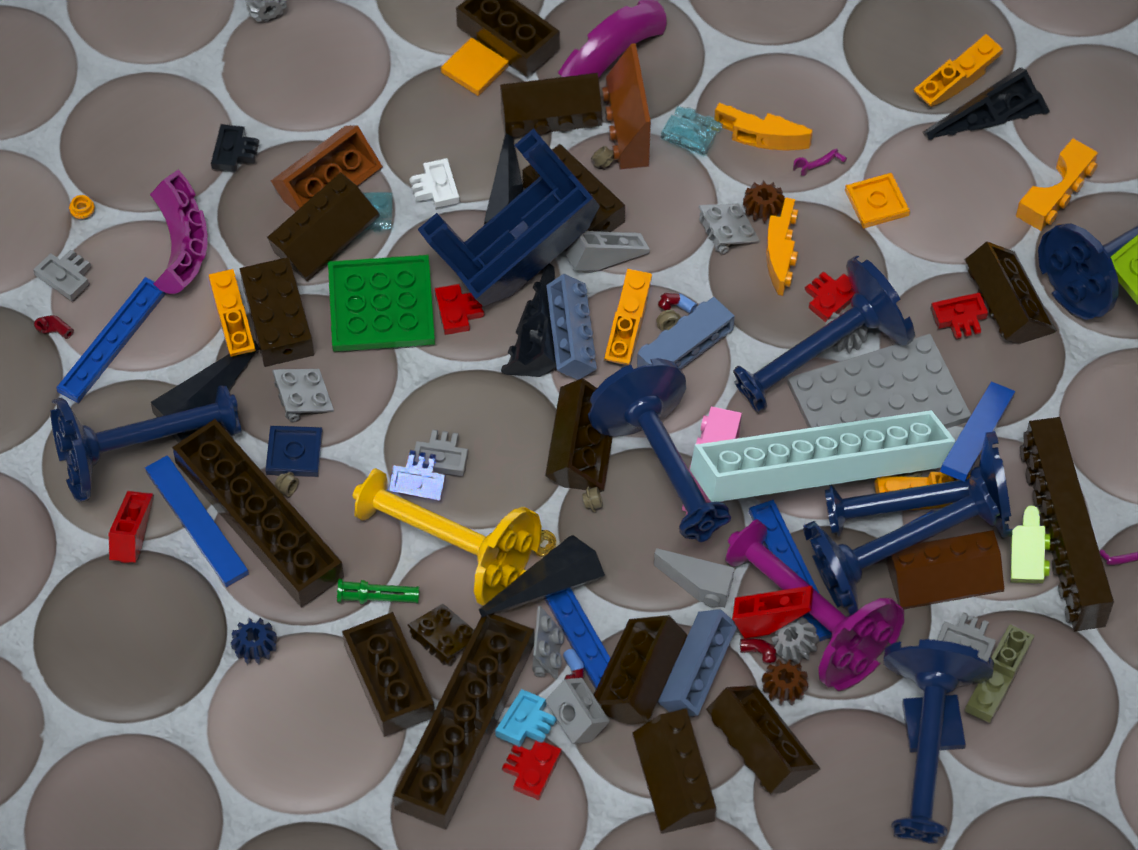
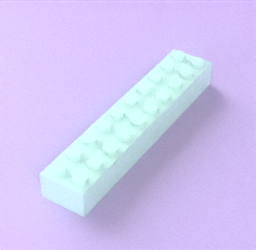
[690,410,956,502]

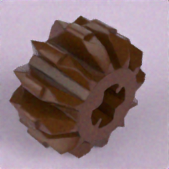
[743,180,785,224]
[762,658,809,706]

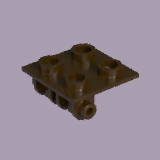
[407,604,474,666]

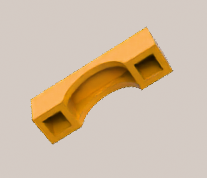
[1016,138,1098,231]

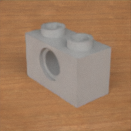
[546,678,610,744]

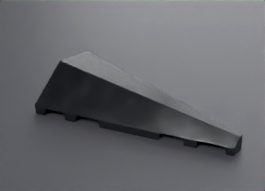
[923,67,1050,140]
[484,134,524,225]
[501,263,556,377]
[150,339,260,443]
[479,535,605,618]

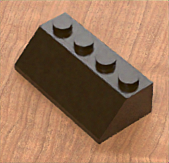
[500,73,602,137]
[267,172,380,281]
[964,241,1057,344]
[545,378,613,492]
[594,615,688,724]
[706,685,821,794]
[632,708,716,834]

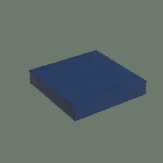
[265,426,323,477]
[902,695,966,753]

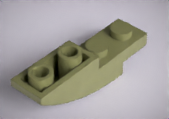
[965,624,1035,723]

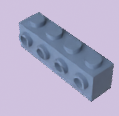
[546,274,597,380]
[637,297,735,369]
[658,609,737,716]

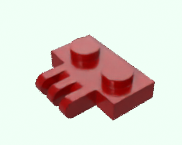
[805,272,854,322]
[435,284,484,335]
[931,292,988,339]
[502,740,562,800]

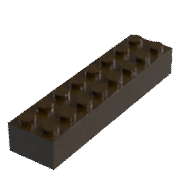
[1020,417,1114,632]
[172,419,344,607]
[393,614,535,830]

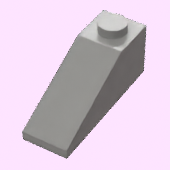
[566,231,650,271]
[654,548,734,608]

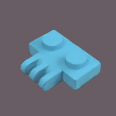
[495,689,556,747]

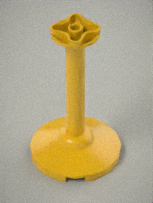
[353,468,542,606]

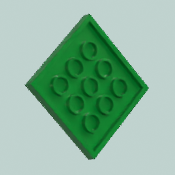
[328,255,435,352]

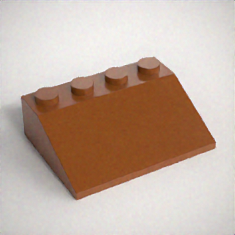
[602,43,651,170]

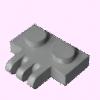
[33,250,91,301]
[411,430,468,476]
[937,612,996,662]

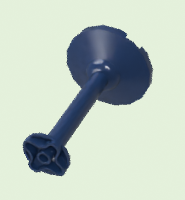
[1038,223,1138,320]
[733,256,915,413]
[588,358,731,542]
[50,385,241,503]
[825,431,1013,538]
[803,476,1000,617]
[884,639,994,843]

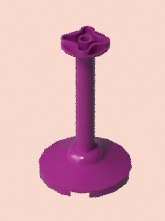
[725,519,904,691]

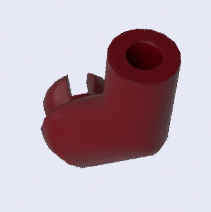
[34,315,74,339]
[740,639,777,663]

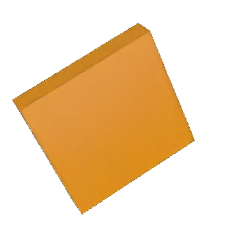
[441,37,509,96]
[845,173,910,229]

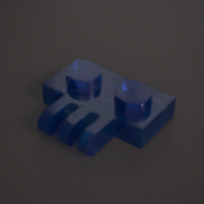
[388,450,446,501]

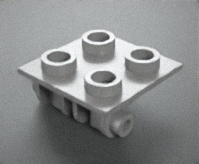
[698,203,760,254]
[272,369,334,422]
[532,606,564,679]

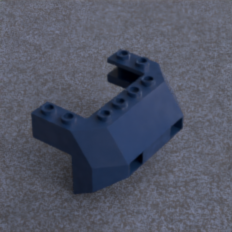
[418,128,600,306]

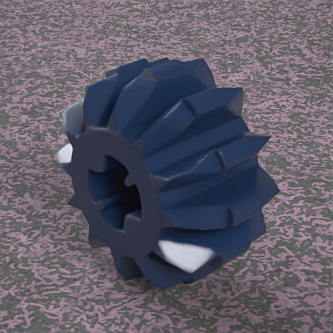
[231,617,277,664]

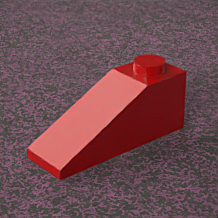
[109,491,153,563]
[732,585,813,639]

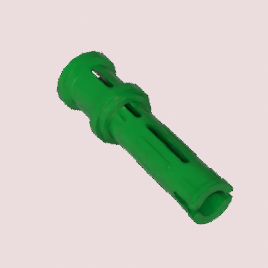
[337,578,419,604]

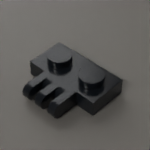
[211,124,260,172]

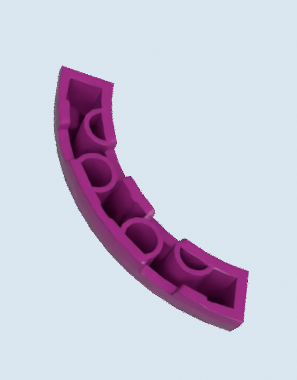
[558,0,667,77]
[150,169,208,294]

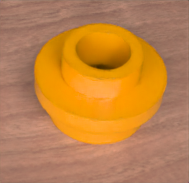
[69,195,95,219]

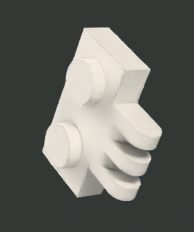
[409,158,459,208]

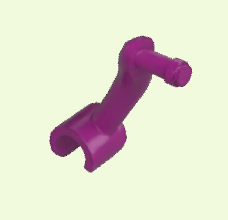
[793,149,847,176]
[1099,549,1138,565]

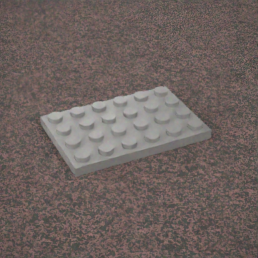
[787,334,971,429]

